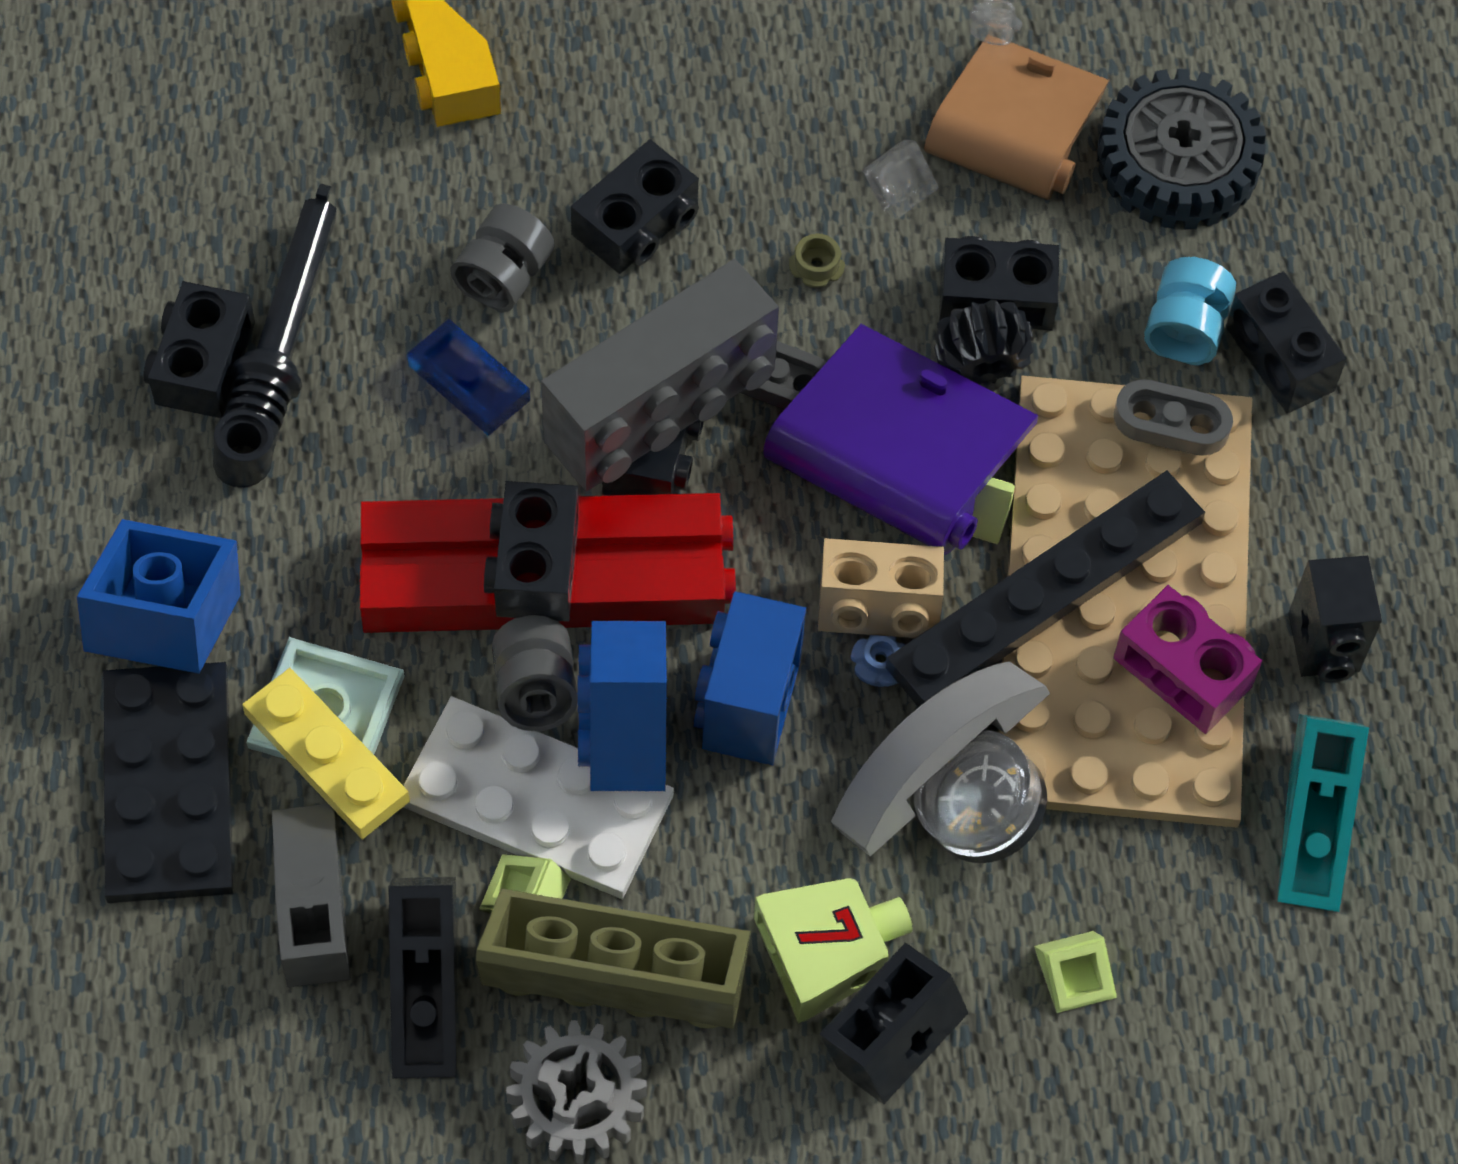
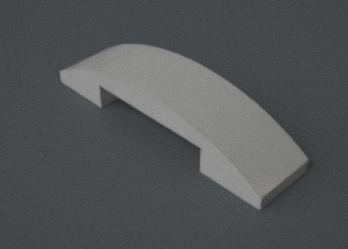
[831,661,1050,856]

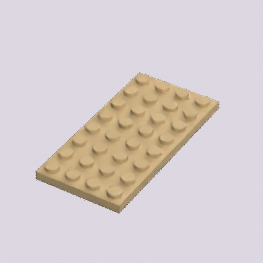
[997,376,1252,828]

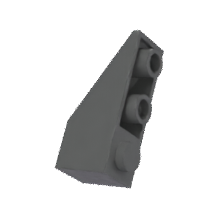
[272,804,351,987]

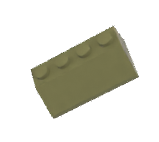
[476,888,751,1029]

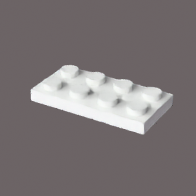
[403,696,674,900]

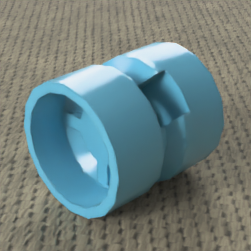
[1144,257,1236,365]

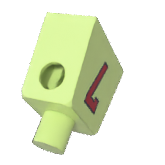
[754,878,913,1023]

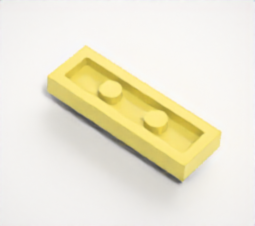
[242,667,410,840]

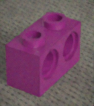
[1113,585,1262,734]

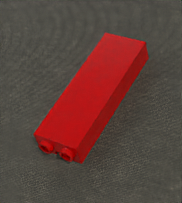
[360,493,736,633]

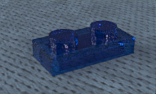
[407,319,530,436]

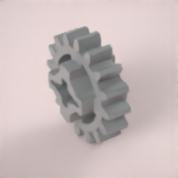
[506,1020,647,1164]

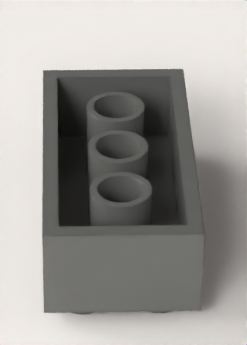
[541,258,779,492]

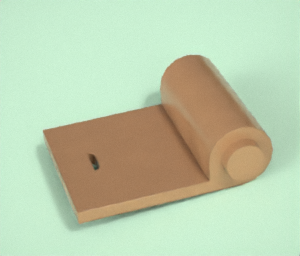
[924,34,1109,200]

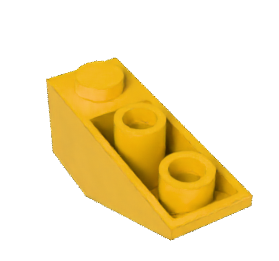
[391,0,501,127]

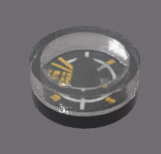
[914,730,1047,863]

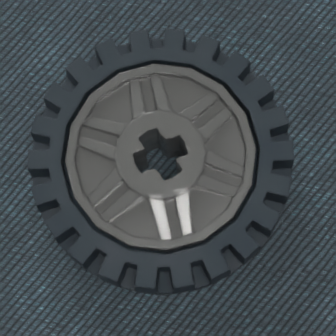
[1097,68,1266,230]

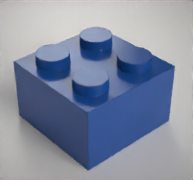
[77,519,241,674]
[694,591,806,766]
[578,621,667,791]

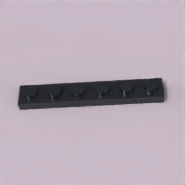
[885,470,1205,707]

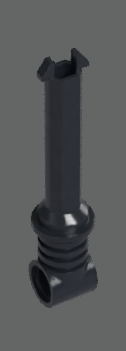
[213,183,337,488]

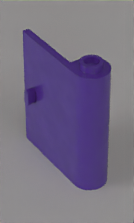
[763,324,1038,555]

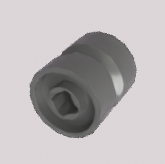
[450,203,555,313]
[492,615,578,731]

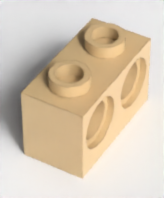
[818,538,944,638]

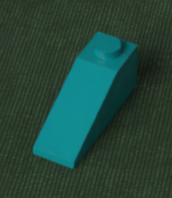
[1277,714,1369,912]

